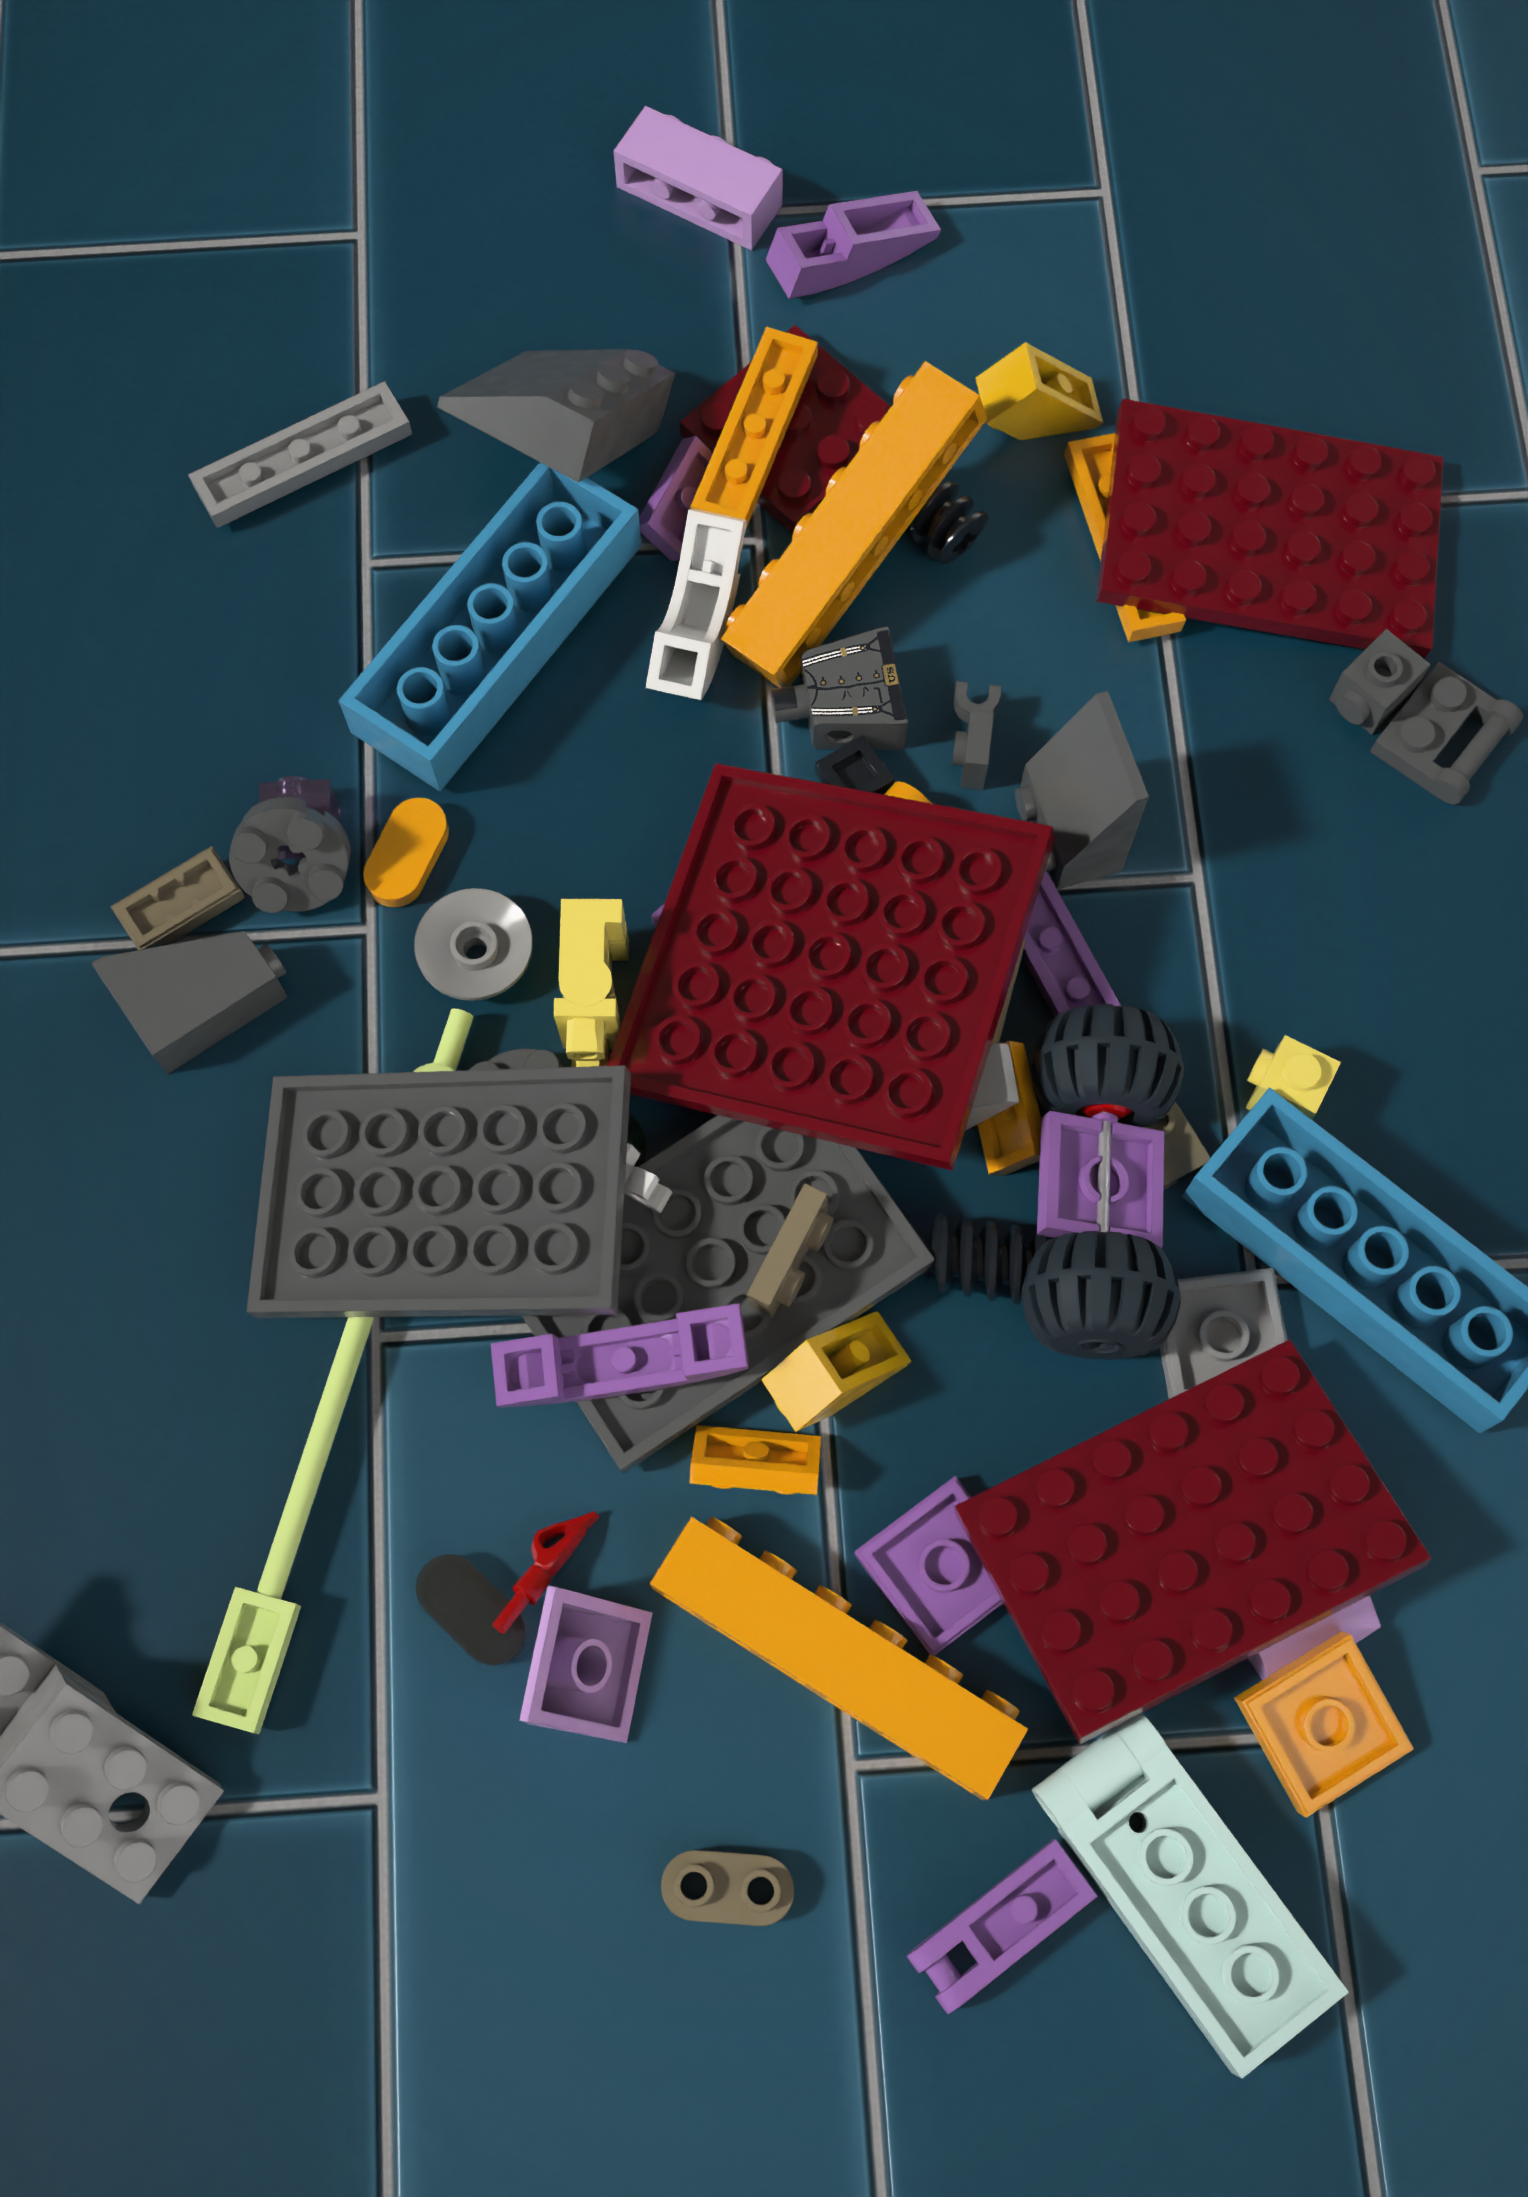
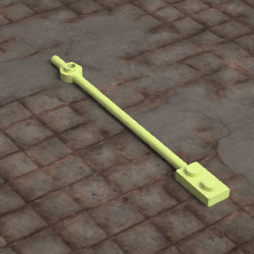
[192,1009,474,1734]

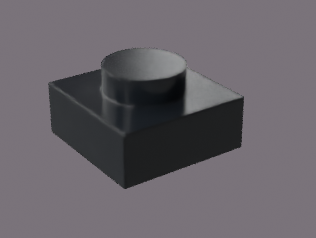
[815,735,895,795]

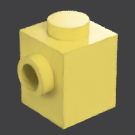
[1246,1035,1341,1120]

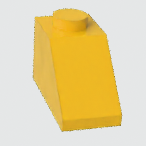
[976,342,1103,440]
[761,1311,912,1432]

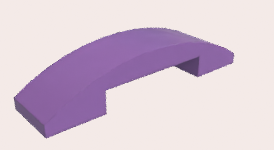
[491,1303,749,1408]

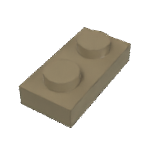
[746,1183,834,1318]

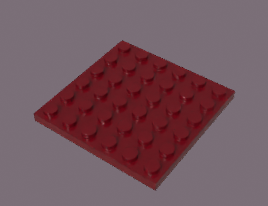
[606,763,1055,1171]

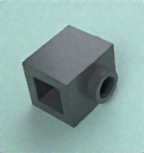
[1329,629,1431,735]

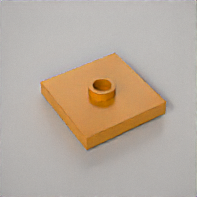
[1234,1631,1414,1818]

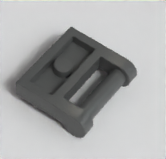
[1370,662,1524,804]

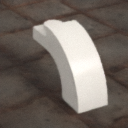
[645,508,747,700]

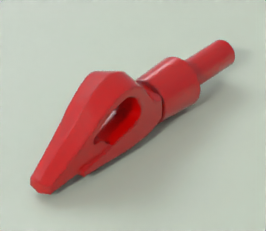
[492,1511,600,1634]

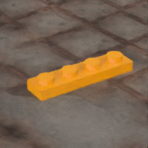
[690,327,818,528]
[1064,433,1186,643]

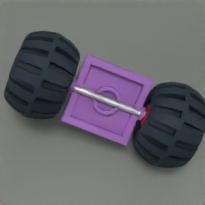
[1021,1004,1184,1360]

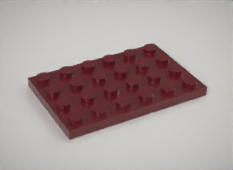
[1096,399,1444,659]
[955,1339,1431,1744]

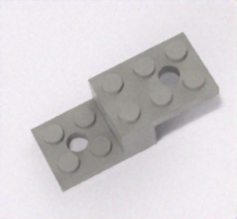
[0,1622,224,1904]

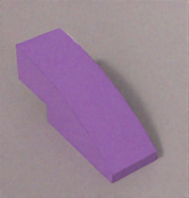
[766,191,941,299]

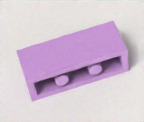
[613,106,783,251]

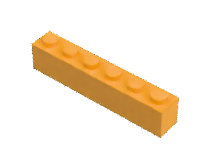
[721,361,987,688]
[650,1516,1028,1800]

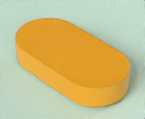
[363,798,449,907]

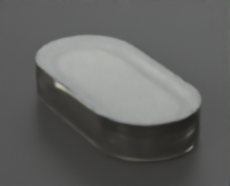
[416,1554,528,1666]

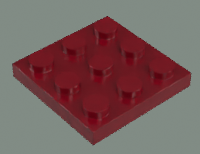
[680,325,891,534]

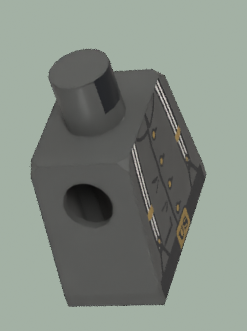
[771,627,908,750]

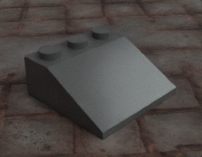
[437,349,675,483]

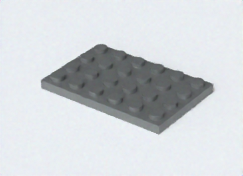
[247,1065,631,1318]
[521,1115,935,1473]

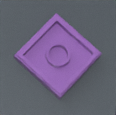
[854,1476,1003,1656]

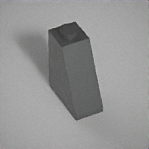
[91,931,288,1074]

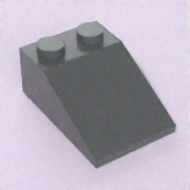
[1015,691,1149,890]

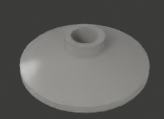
[414,888,533,1001]

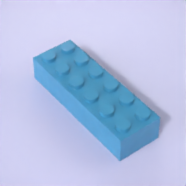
[338,462,642,792]
[1182,1088,1528,1434]

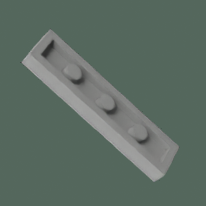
[188,381,412,528]

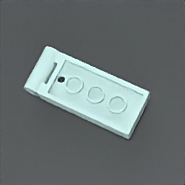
[1032,1713,1349,2079]

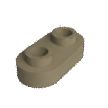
[661,1850,794,1926]

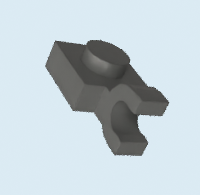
[952,681,1002,790]

